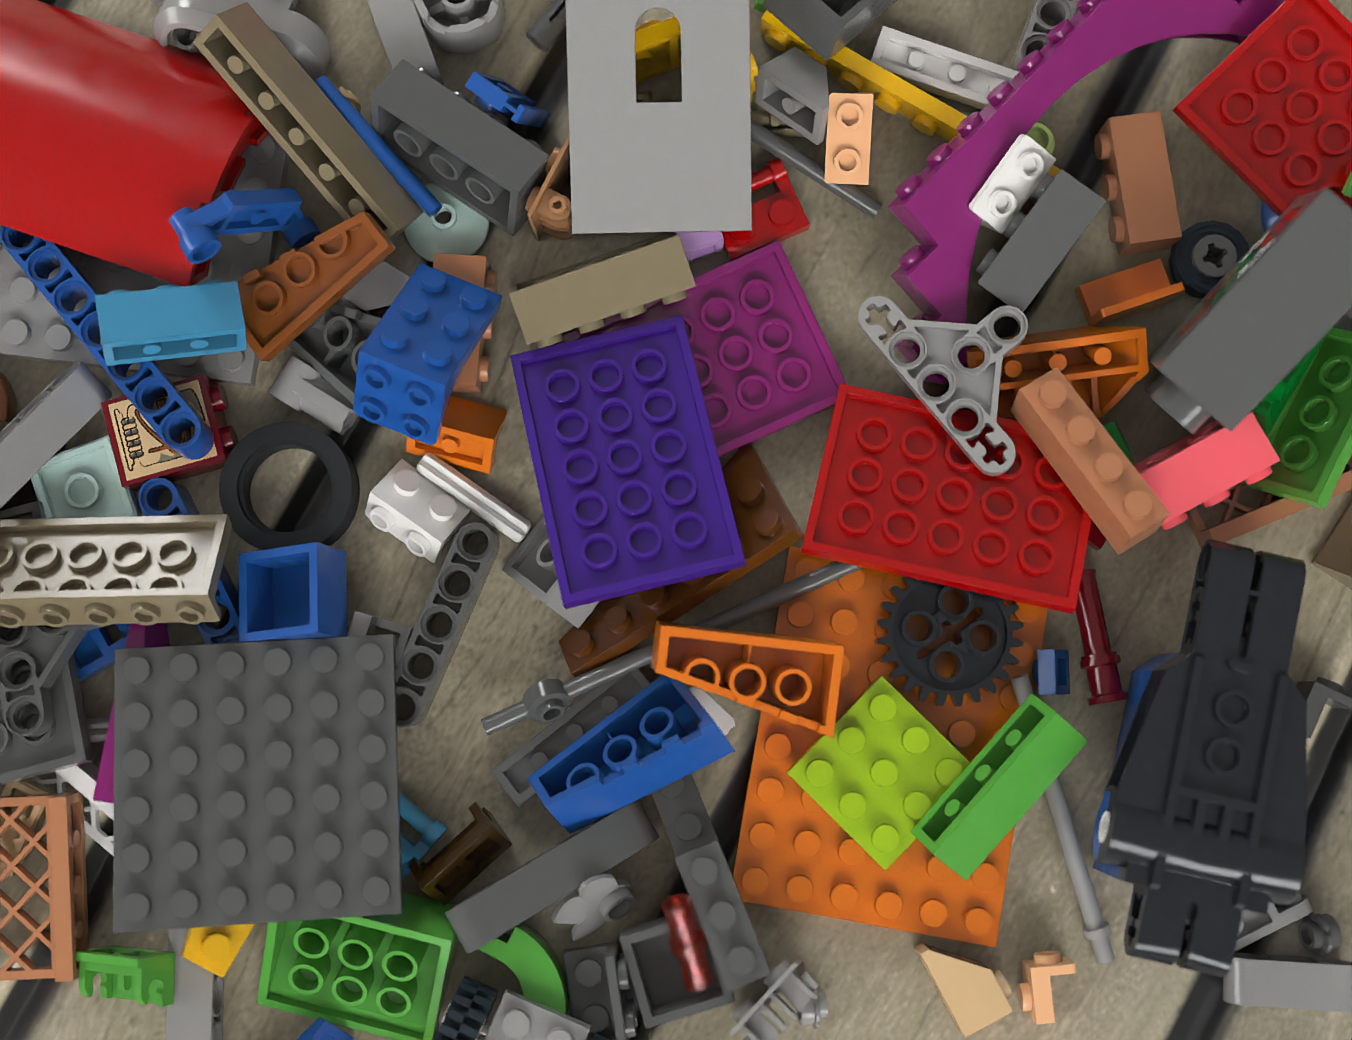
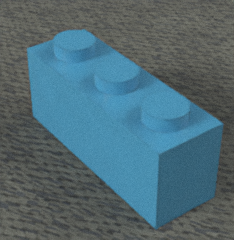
[95,280,246,366]

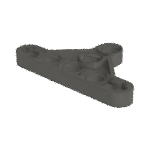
[0,624,111,737]

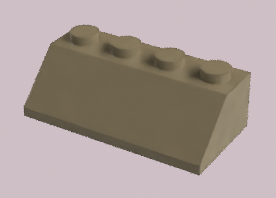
[509,232,696,348]

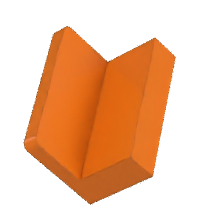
[1075,258,1185,326]
[405,395,507,474]

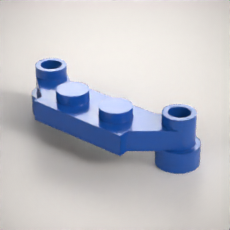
[169,188,321,264]

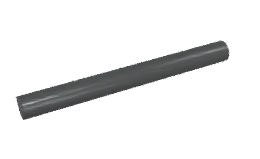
[751,119,882,218]

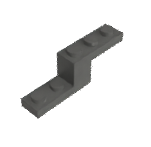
[651,774,772,992]

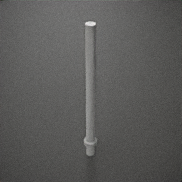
[1010,674,1115,964]

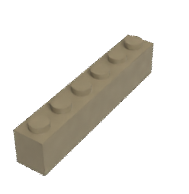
[193,2,424,241]

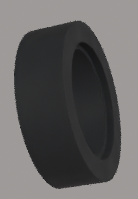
[219,422,360,550]

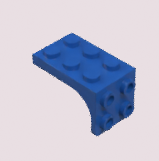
[353,263,502,445]

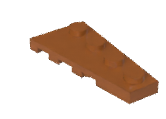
[237,211,396,362]

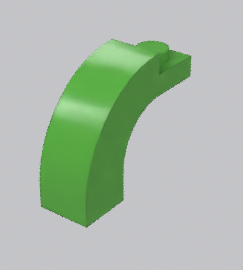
[458,922,569,1015]

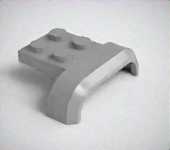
[153,0,332,82]

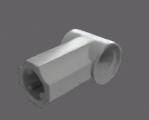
[268,355,358,435]

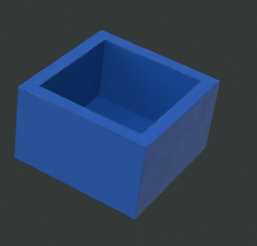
[239,542,347,643]

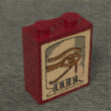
[101,374,239,492]

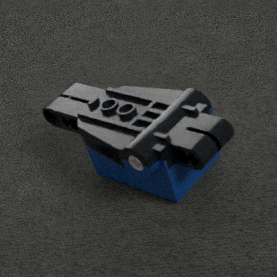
[1093,539,1307,977]

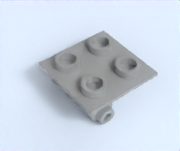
[730,958,820,1040]

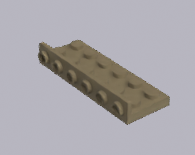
[0,514,232,628]

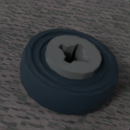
[1169,220,1249,299]

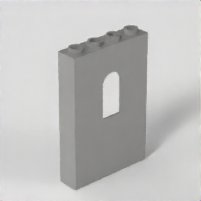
[566,0,752,234]

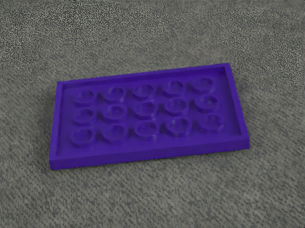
[510,315,745,609]

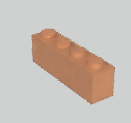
[1010,367,1170,555]

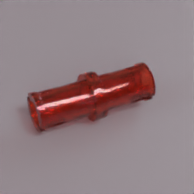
[661,894,714,992]

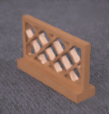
[0,791,89,982]

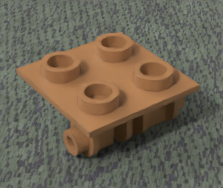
[525,137,574,241]

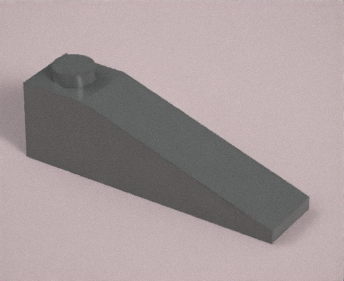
[287,303,382,404]

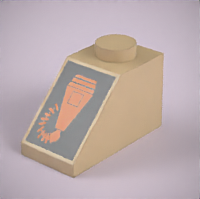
[914,943,1013,1038]

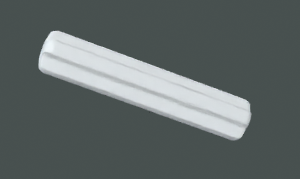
[416,453,531,543]

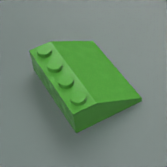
[257,892,459,1040]

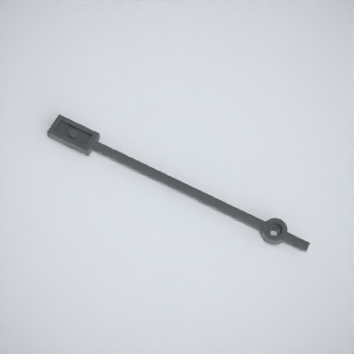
[481,561,864,736]

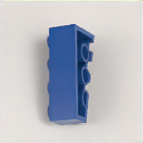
[527,675,735,834]

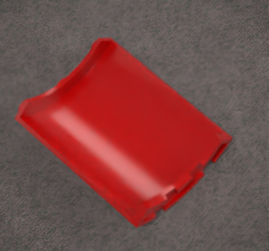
[0,0,270,286]

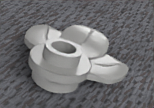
[552,874,636,941]

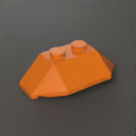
[965,326,1149,421]

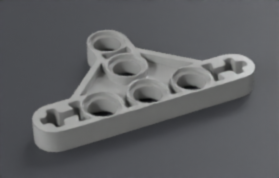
[858,295,1028,476]

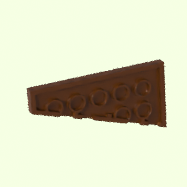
[559,443,804,677]

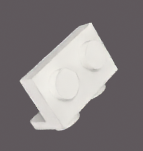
[969,134,1057,234]
[365,459,472,563]

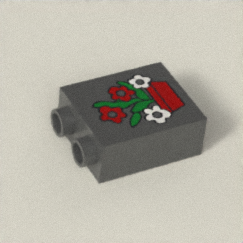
[1146,188,1352,434]

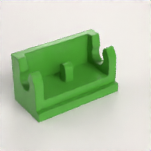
[76,945,175,1006]

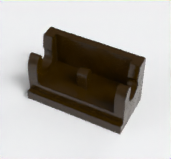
[407,802,512,905]

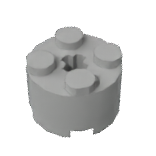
[414,0,505,54]

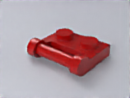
[721,157,810,262]

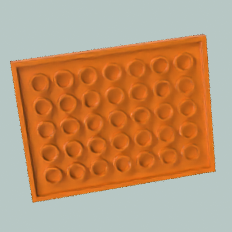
[732,546,1048,947]

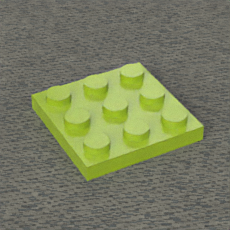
[786,676,970,871]

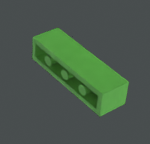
[911,693,1088,881]

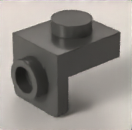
[1296,677,1352,738]

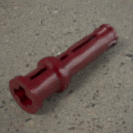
[1075,569,1129,706]

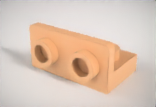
[824,92,873,185]

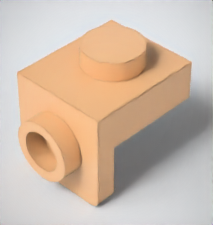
[1017,950,1076,1024]

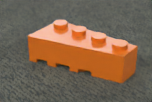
[650,621,845,738]

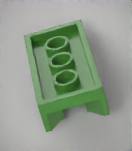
[1241,327,1352,509]

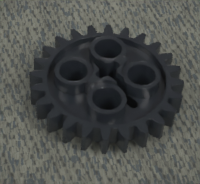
[875,576,1024,707]

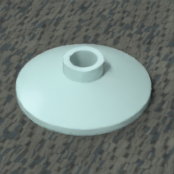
[404,183,489,263]

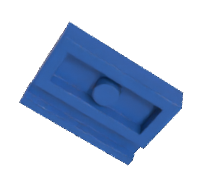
[465,71,551,128]

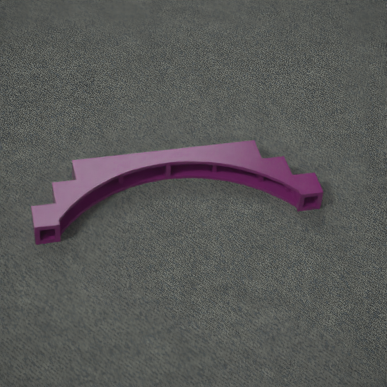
[888,0,1285,385]

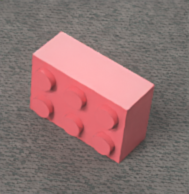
[1133,412,1280,530]

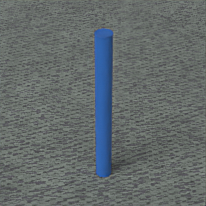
[315,75,442,217]

